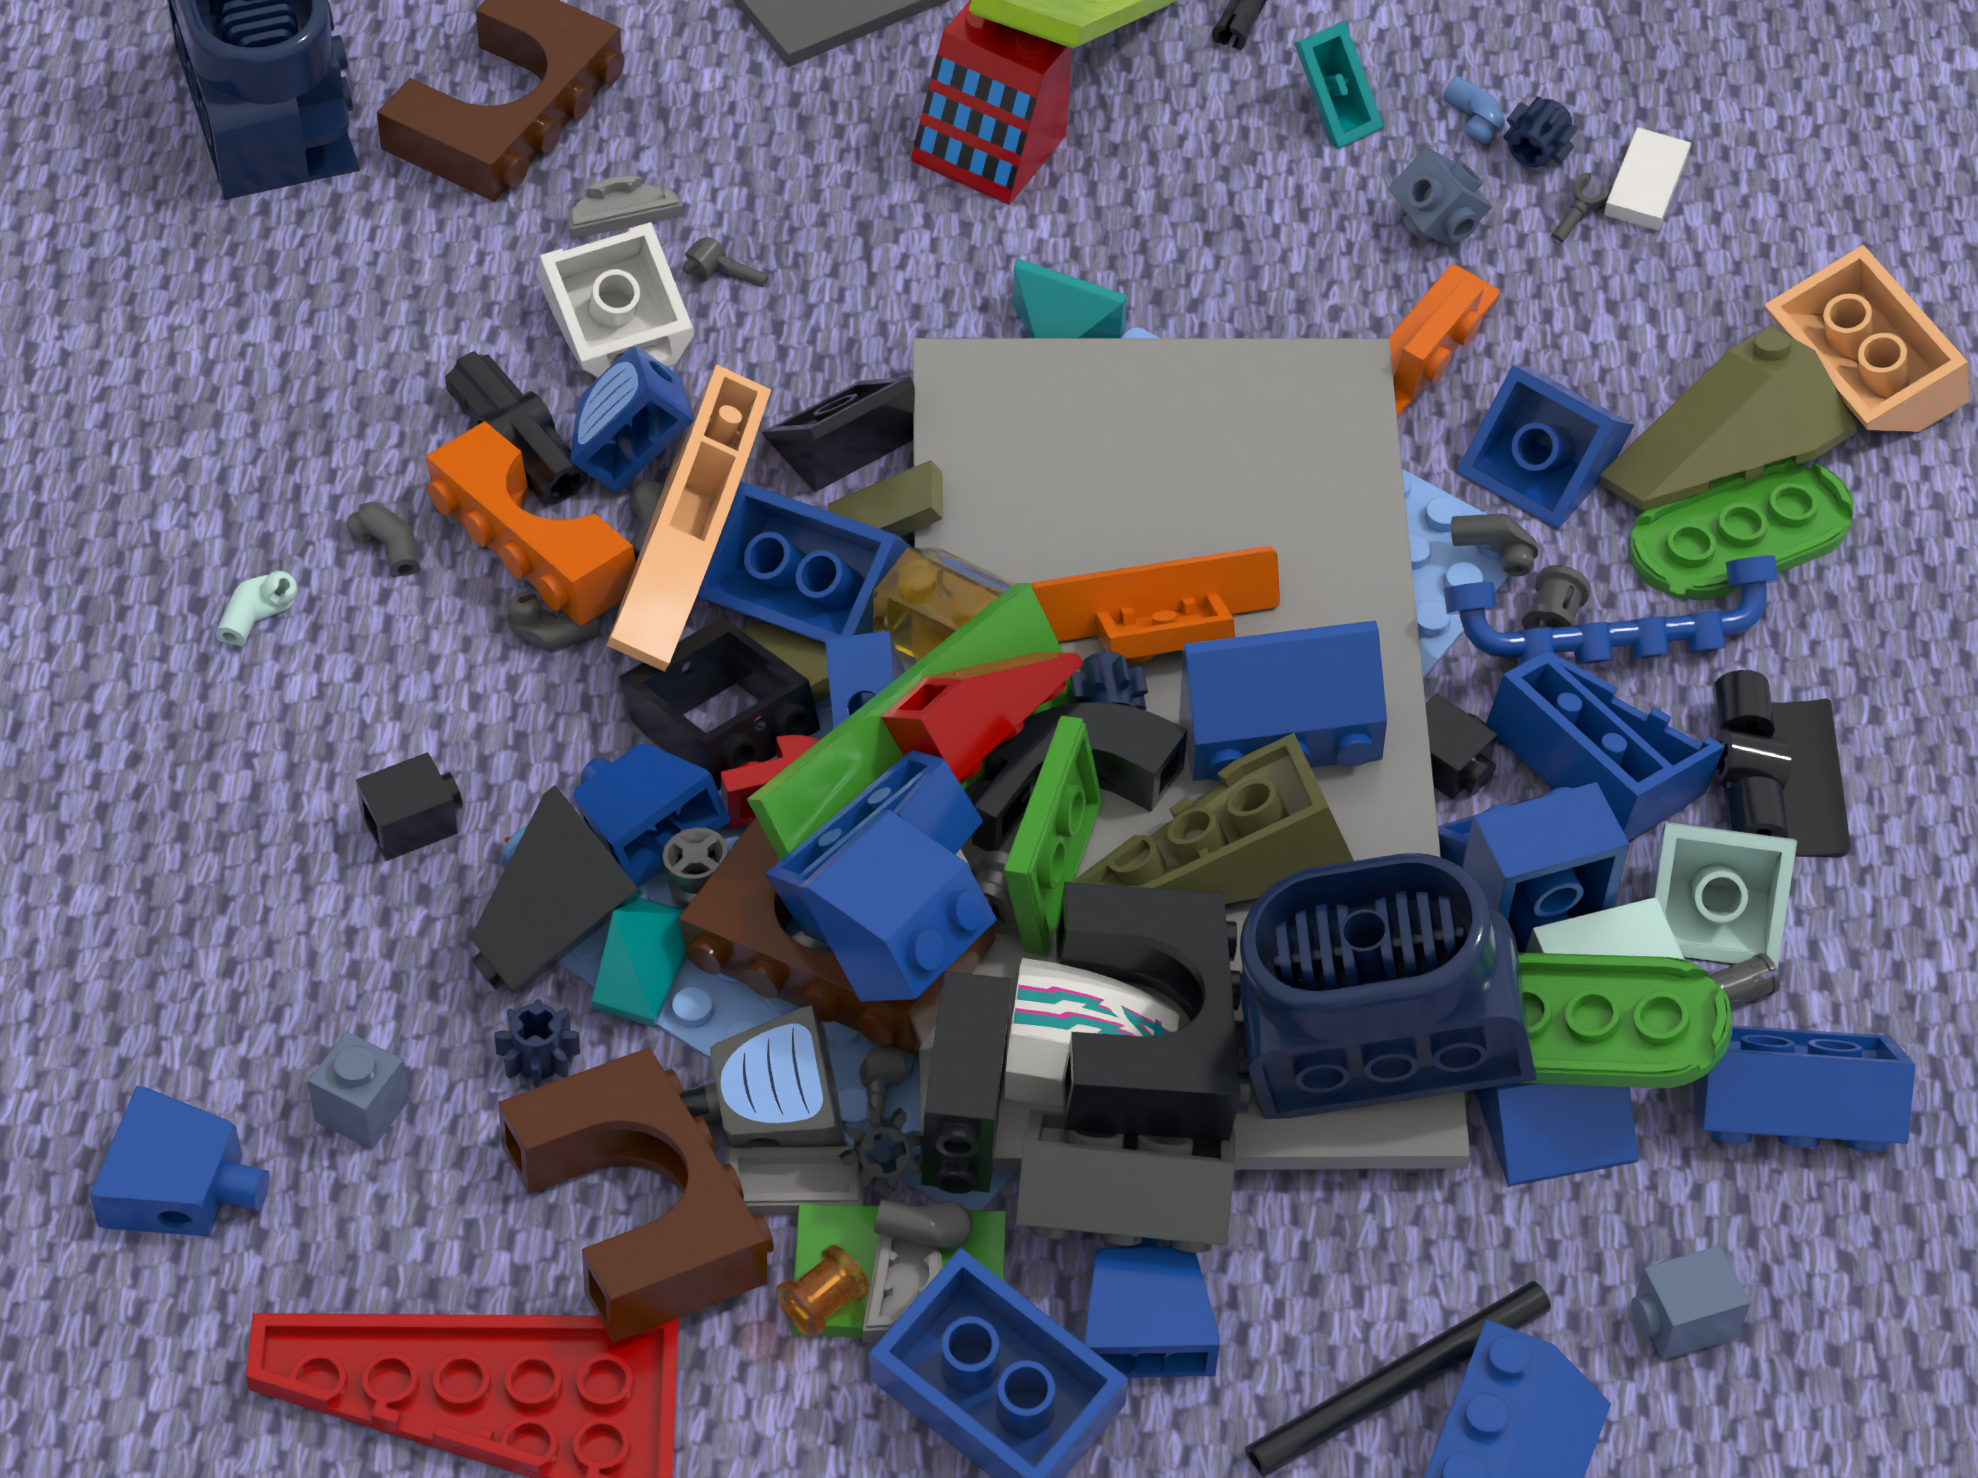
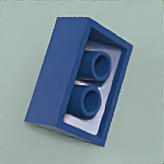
[696,481,925,645]
[1179,620,1387,782]
[1693,1025,1916,1152]
[1424,1319,1611,1478]

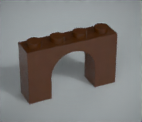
[377,0,625,202]
[678,817,996,1055]
[498,1047,774,1343]

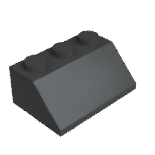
[1016,1110,1235,1253]

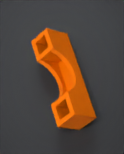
[425,421,636,627]

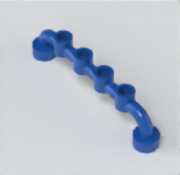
[1443,555,1779,666]

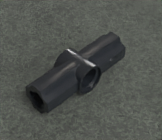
[445,351,588,505]

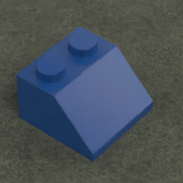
[1456,365,1634,529]
[798,810,997,1002]
[1474,1083,1638,1187]

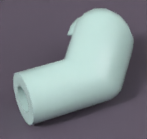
[215,571,298,646]

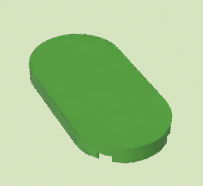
[1629,458,1853,601]
[1518,953,1732,1088]

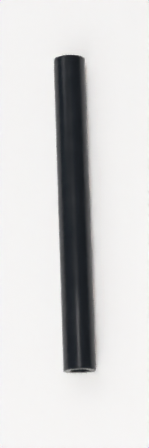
[1245,1281,1551,1477]

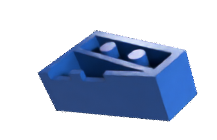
[1486,650,1725,841]
[765,750,983,944]

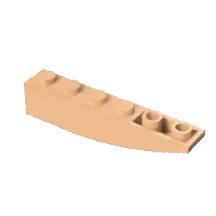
[606,364,771,672]

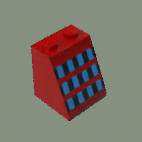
[911,0,1072,205]

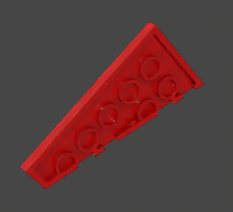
[246,1313,679,1478]

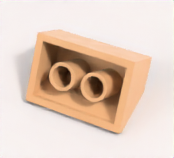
[1764,245,1970,432]

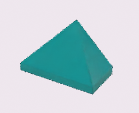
[1294,21,1384,148]
[1012,259,1128,338]
[591,897,687,1027]

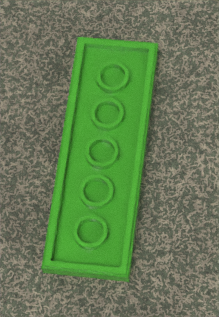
[747,583,1072,861]

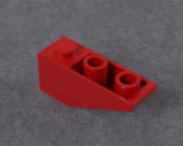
[881,652,1084,783]

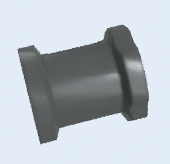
[1521,565,1591,630]

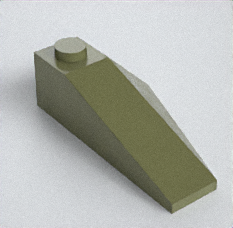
[1599,325,1856,511]
[1074,733,1354,904]

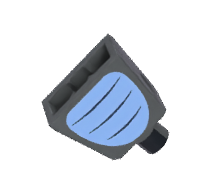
[679,1005,847,1148]

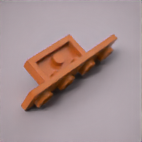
[1388,264,1500,420]
[1031,546,1280,663]

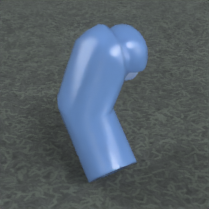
[1443,76,1505,145]

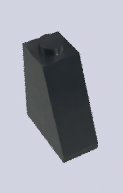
[470,785,642,993]

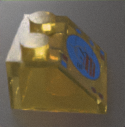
[873,547,1015,660]

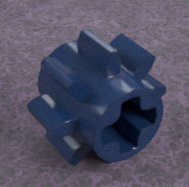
[1503,96,1578,168]
[1068,651,1148,710]
[494,999,580,1088]

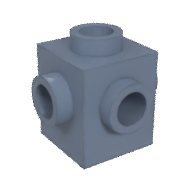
[1387,147,1492,247]

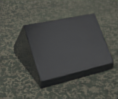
[762,376,915,492]

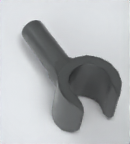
[1551,173,1610,242]
[683,237,768,287]
[859,1046,905,1141]

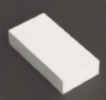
[1604,127,1691,231]

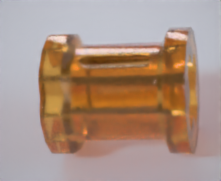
[775,1245,870,1337]

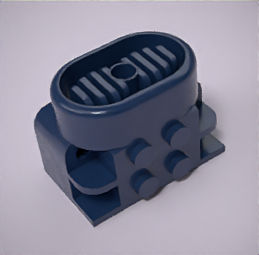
[167,0,360,200]
[1239,853,1537,1119]

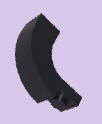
[971,702,1188,851]

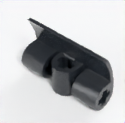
[1711,670,1851,857]

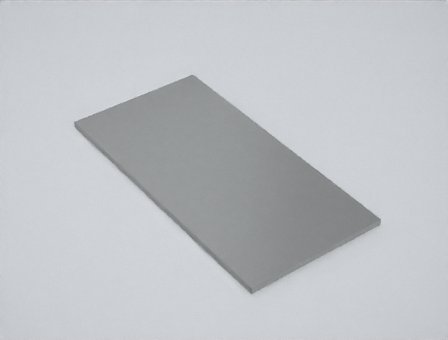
[913,338,1470,1171]

